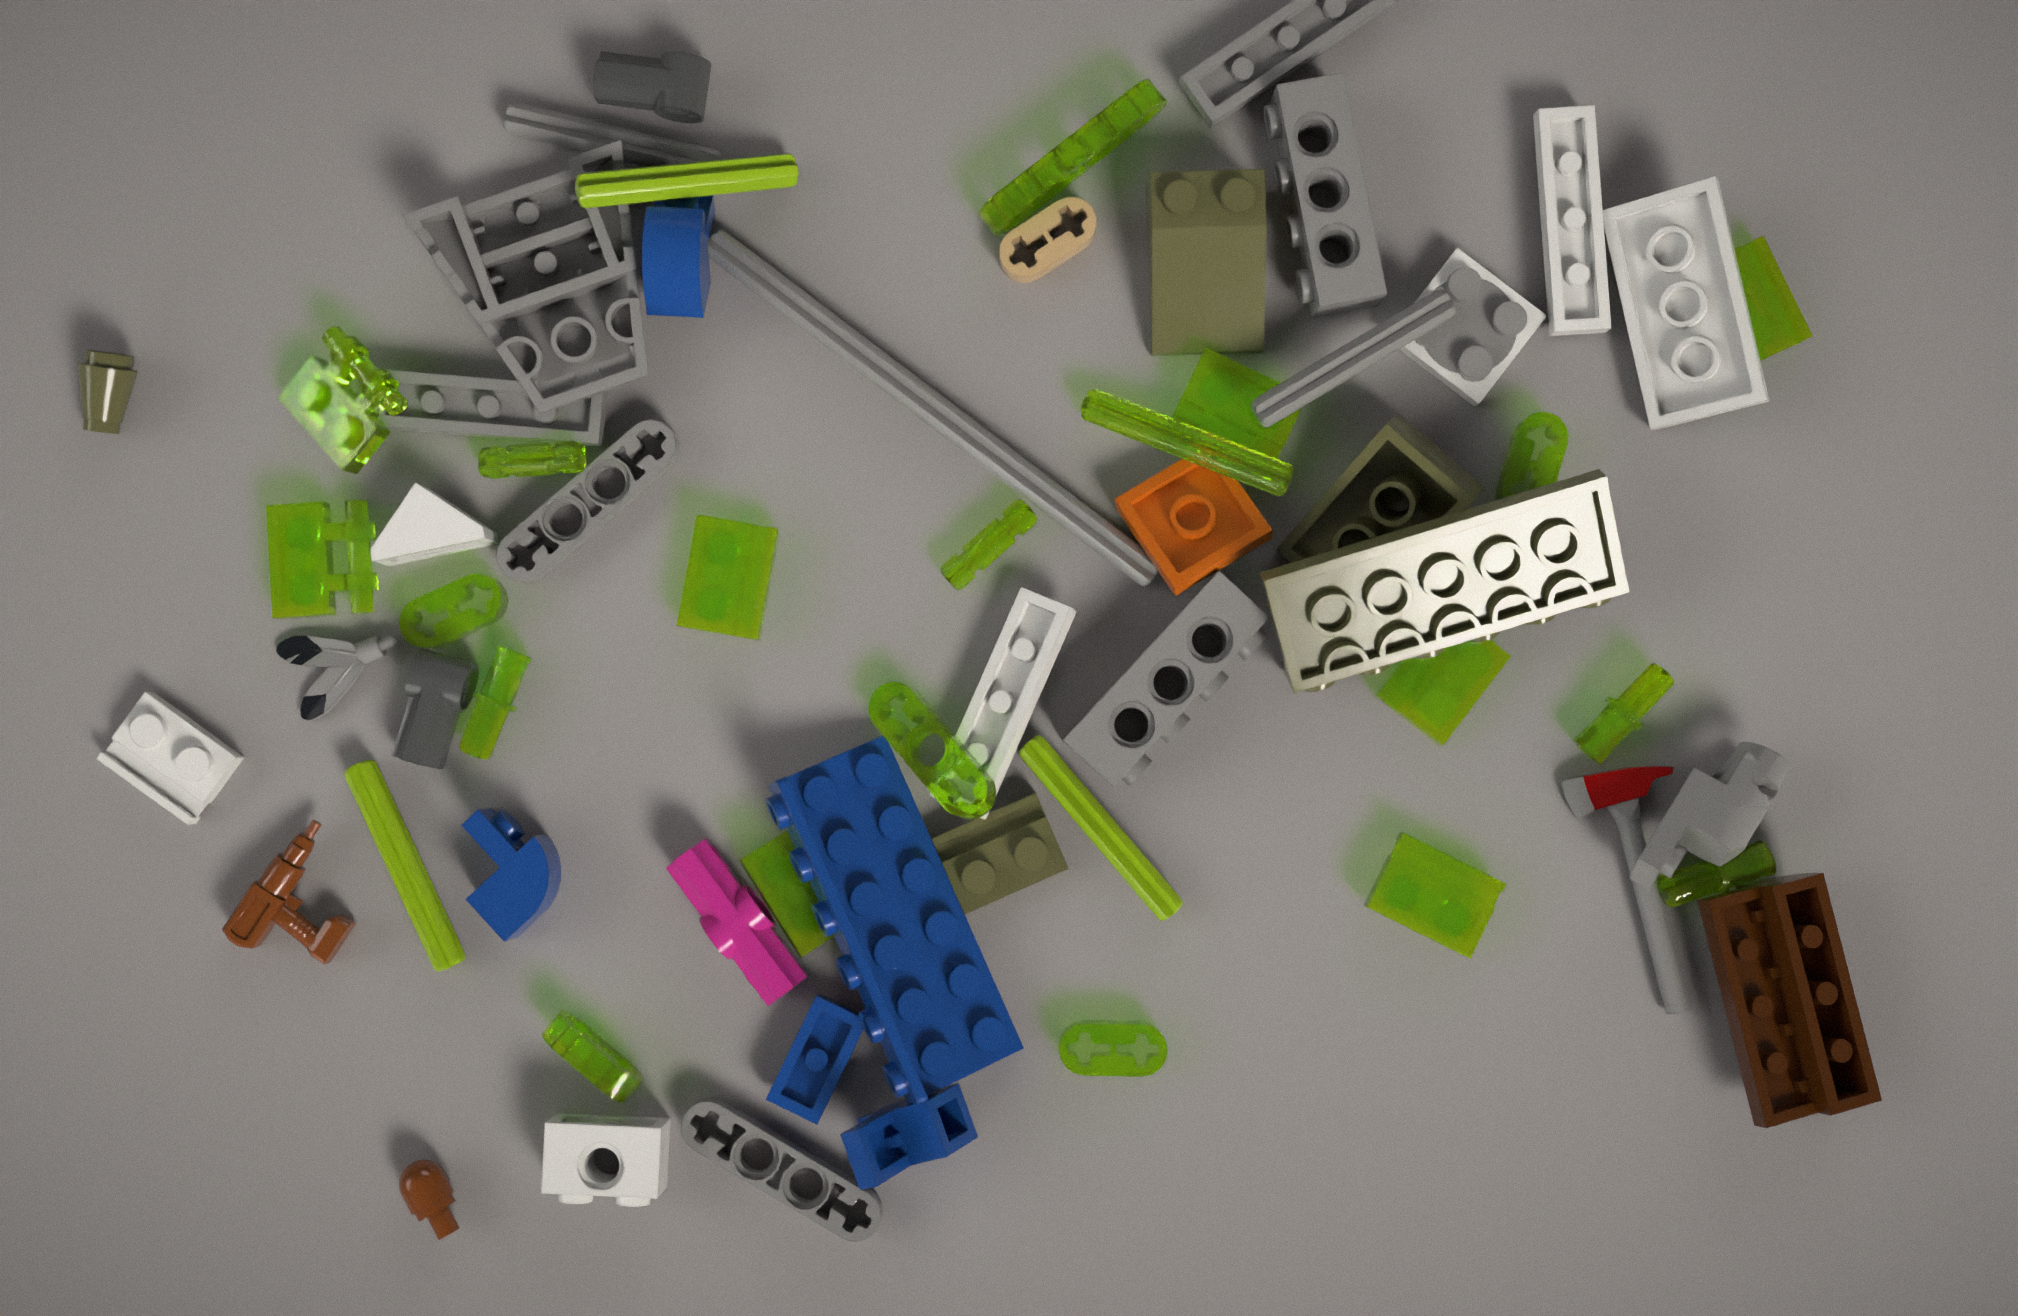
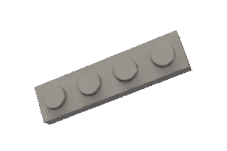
[1179,0,1396,129]
[373,369,608,447]

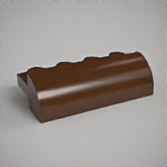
[1697,873,1882,1128]

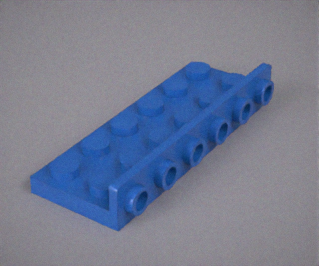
[765,735,1024,1105]

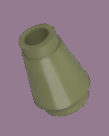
[77,349,138,434]

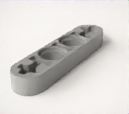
[496,419,680,584]
[681,1097,883,1242]

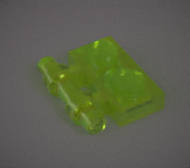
[278,326,408,474]
[266,500,379,620]

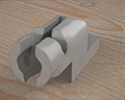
[1629,742,1791,890]

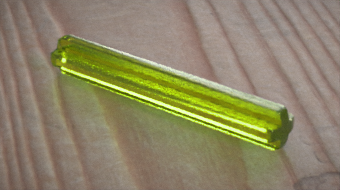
[1080,388,1293,496]

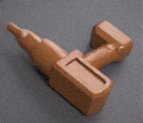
[222,819,356,965]

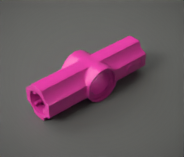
[666,838,809,1006]

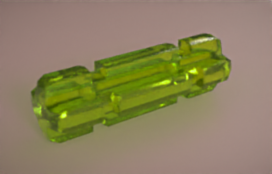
[477,440,587,479]
[940,499,1037,590]

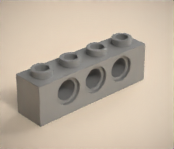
[1264,72,1387,318]
[1062,571,1270,787]

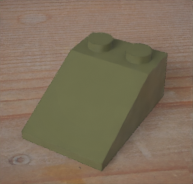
[1146,169,1267,356]
[1276,413,1484,563]

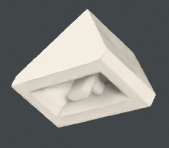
[370,482,499,566]

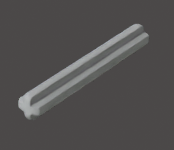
[504,102,724,167]
[1251,289,1456,427]

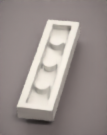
[1533,105,1611,336]
[930,587,1077,820]

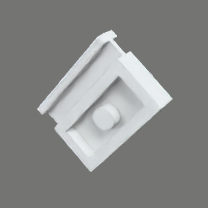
[96,692,244,825]

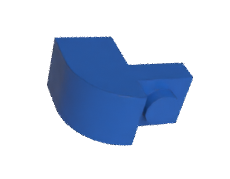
[642,195,715,318]
[461,808,561,942]
[840,1083,978,1190]

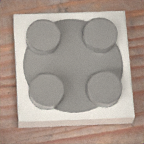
[1399,247,1547,407]

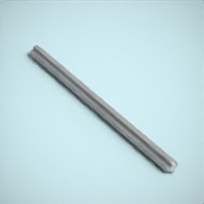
[708,229,1158,587]

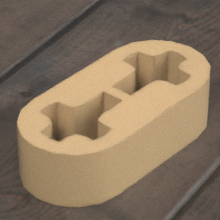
[999,197,1096,283]

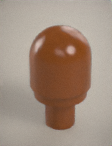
[399,1160,460,1240]

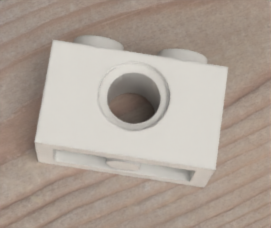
[541,1113,671,1207]

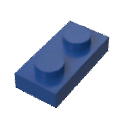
[765,993,864,1125]

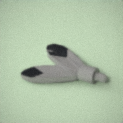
[276,635,397,721]

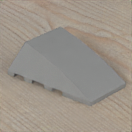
[402,140,649,414]

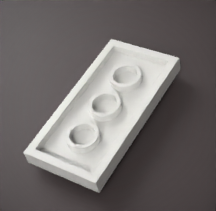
[1603,176,1770,430]

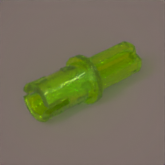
[459,645,532,760]
[1573,663,1675,765]
[1657,840,1776,907]

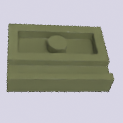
[931,793,1069,915]

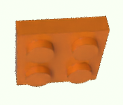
[1114,442,1273,596]

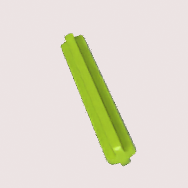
[575,153,799,209]
[1019,735,1183,921]
[344,760,465,972]

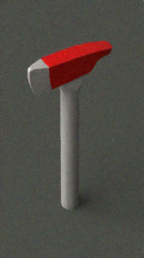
[1561,766,1689,1015]

